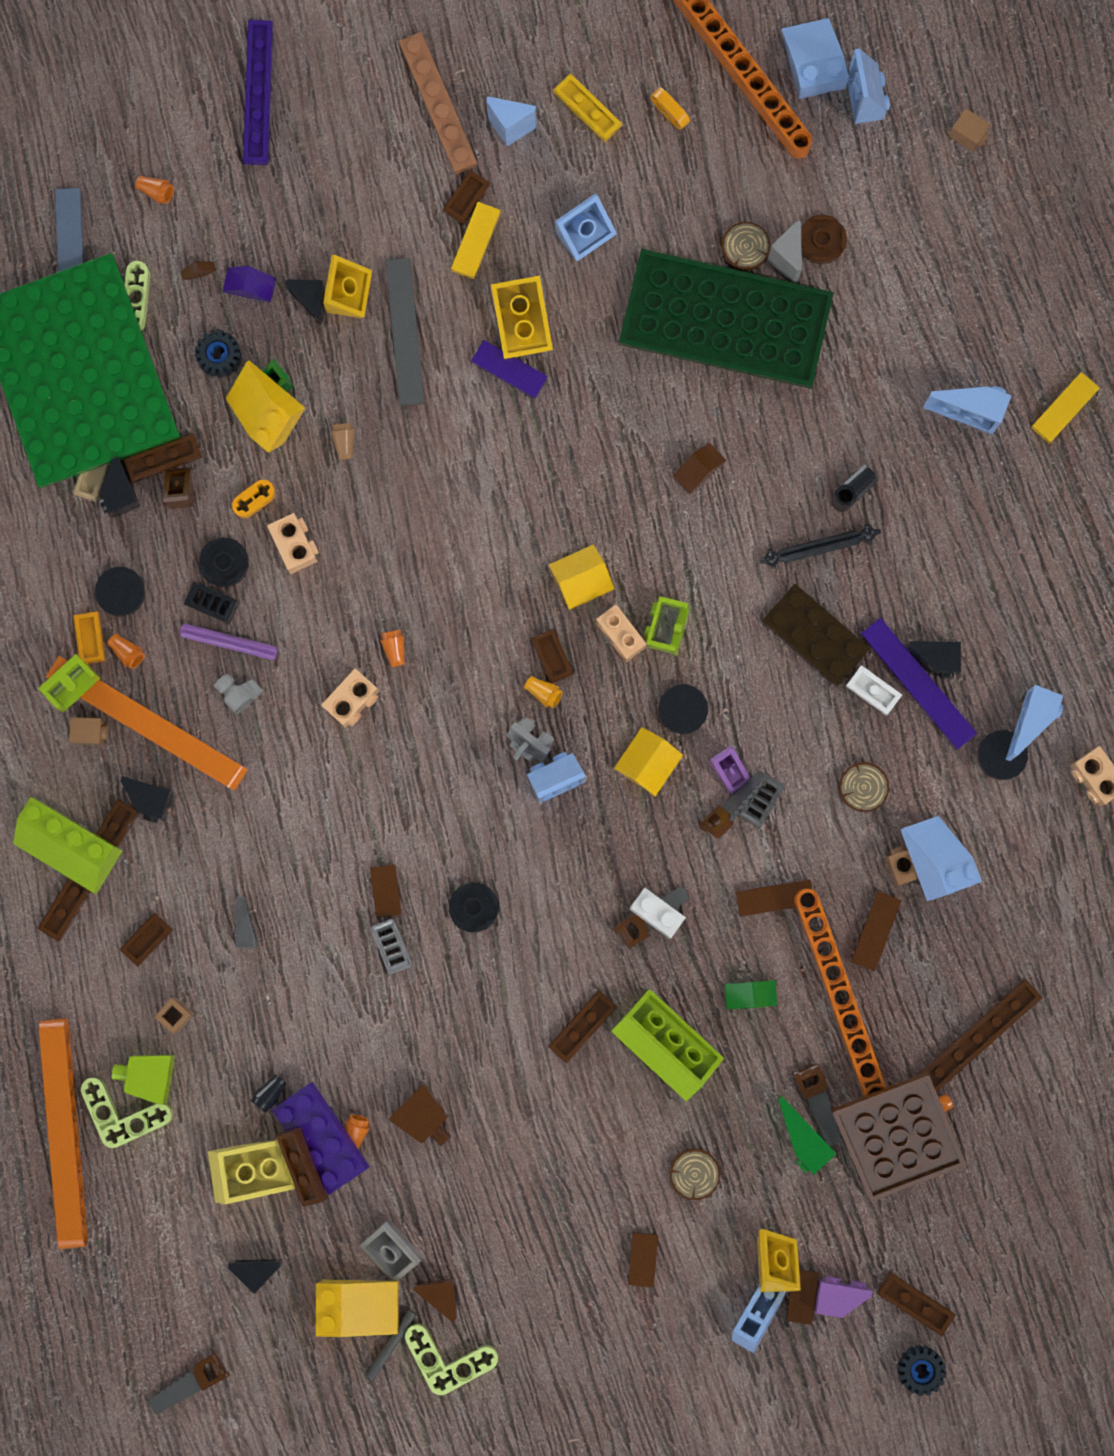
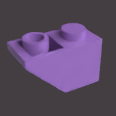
[814,1276,872,1318]

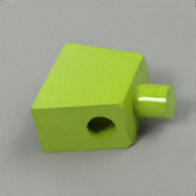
[112,1055,175,1105]

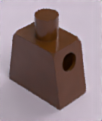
[389,1083,451,1147]

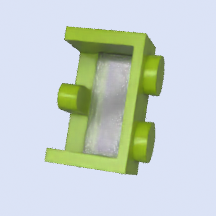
[643,596,690,656]
[38,654,101,713]

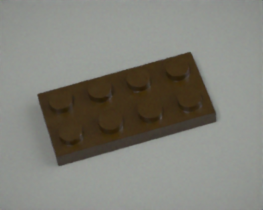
[761,584,871,687]

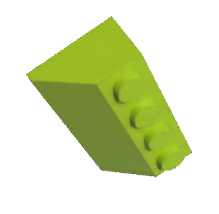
[13,797,123,894]
[611,989,724,1101]

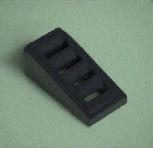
[184,582,240,625]

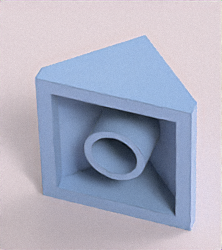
[486,96,537,146]
[555,194,617,261]

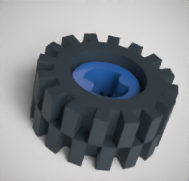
[195,330,242,378]
[897,1345,946,1396]

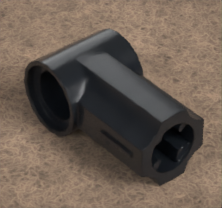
[831,465,879,512]

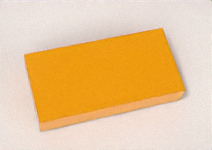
[73,611,106,664]

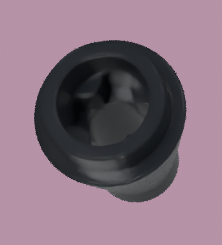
[250,1074,287,1113]

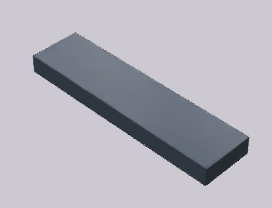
[55,188,84,272]

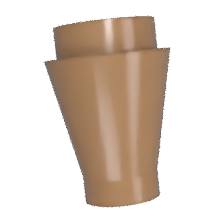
[331,423,355,460]

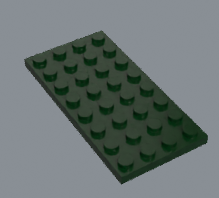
[619,248,834,389]

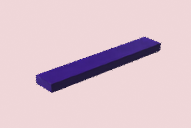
[243,20,273,165]
[860,618,977,750]

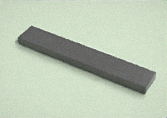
[386,258,425,406]

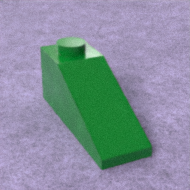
[777,1095,836,1175]

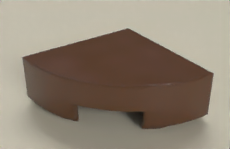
[181,261,216,280]

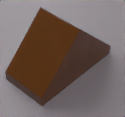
[673,443,727,494]
[163,468,194,509]
[413,1278,458,1322]

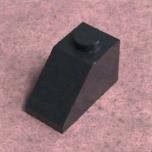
[99,456,141,518]
[907,641,961,679]
[120,776,174,823]

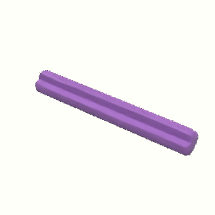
[180,624,278,660]

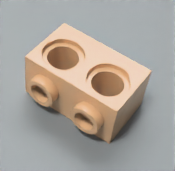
[267,513,319,574]
[596,604,647,663]
[321,668,379,728]
[1070,746,1114,806]

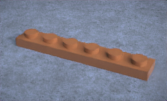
[399,32,478,175]

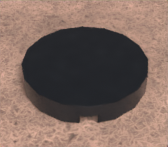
[199,537,249,587]
[95,567,146,617]
[658,684,709,735]
[977,730,1028,780]
[449,882,499,933]

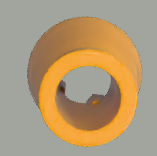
[524,676,563,709]

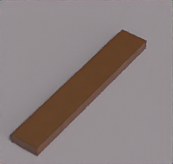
[37,799,139,942]
[914,979,1043,1092]

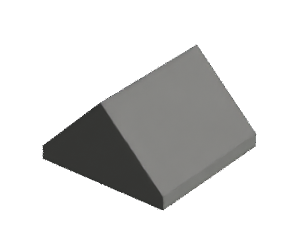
[767,221,802,284]
[359,1218,423,1281]

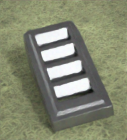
[738,772,785,828]
[236,897,259,948]
[370,918,413,975]

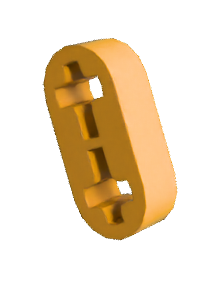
[650,87,690,130]
[232,480,276,519]

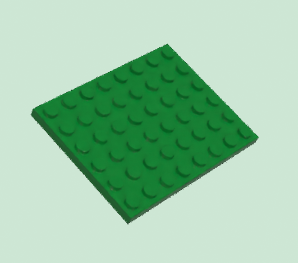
[0,253,181,489]

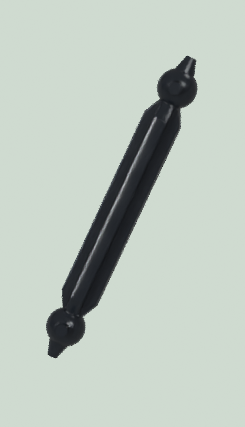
[759,524,881,569]

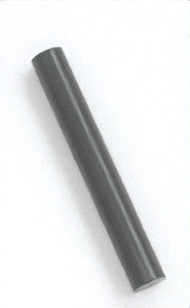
[365,1309,417,1381]

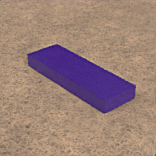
[471,340,548,399]

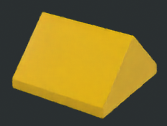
[323,255,372,318]
[548,544,615,610]
[614,727,683,796]
[757,1229,801,1292]

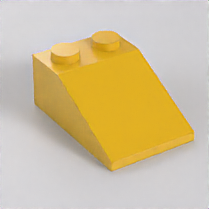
[491,275,553,359]
[225,360,306,453]
[316,1279,399,1337]

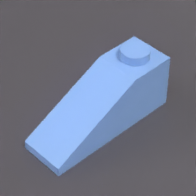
[1006,685,1064,761]
[731,1285,787,1353]

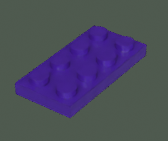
[272,1081,370,1195]

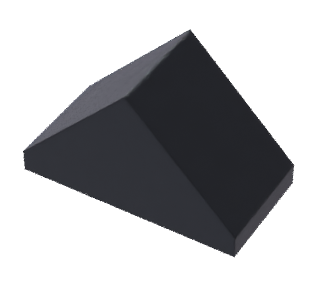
[284,279,325,324]
[228,1259,283,1294]

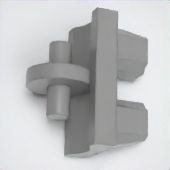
[506,717,554,763]

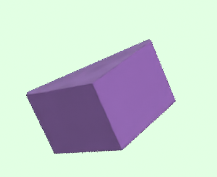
[708,745,750,794]

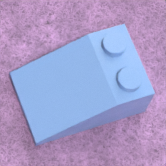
[781,18,849,99]
[847,49,890,124]
[923,386,1012,434]
[527,752,586,803]
[900,816,982,901]

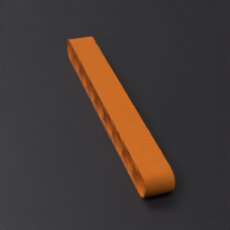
[673,0,812,159]
[45,655,248,791]
[794,888,886,1096]
[39,1018,88,1249]

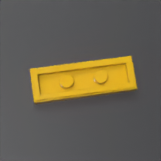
[553,73,622,143]
[451,202,501,279]
[1031,372,1100,444]

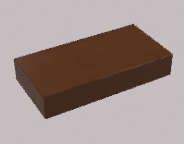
[443,170,491,225]
[531,628,574,684]
[370,864,402,918]
[119,912,174,967]
[628,1232,658,1288]
[785,1269,819,1325]

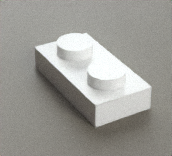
[846,665,902,716]
[629,888,686,939]

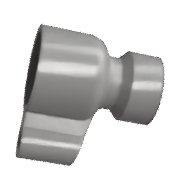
[214,673,263,714]

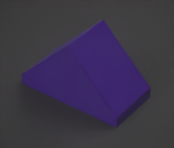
[222,266,276,303]

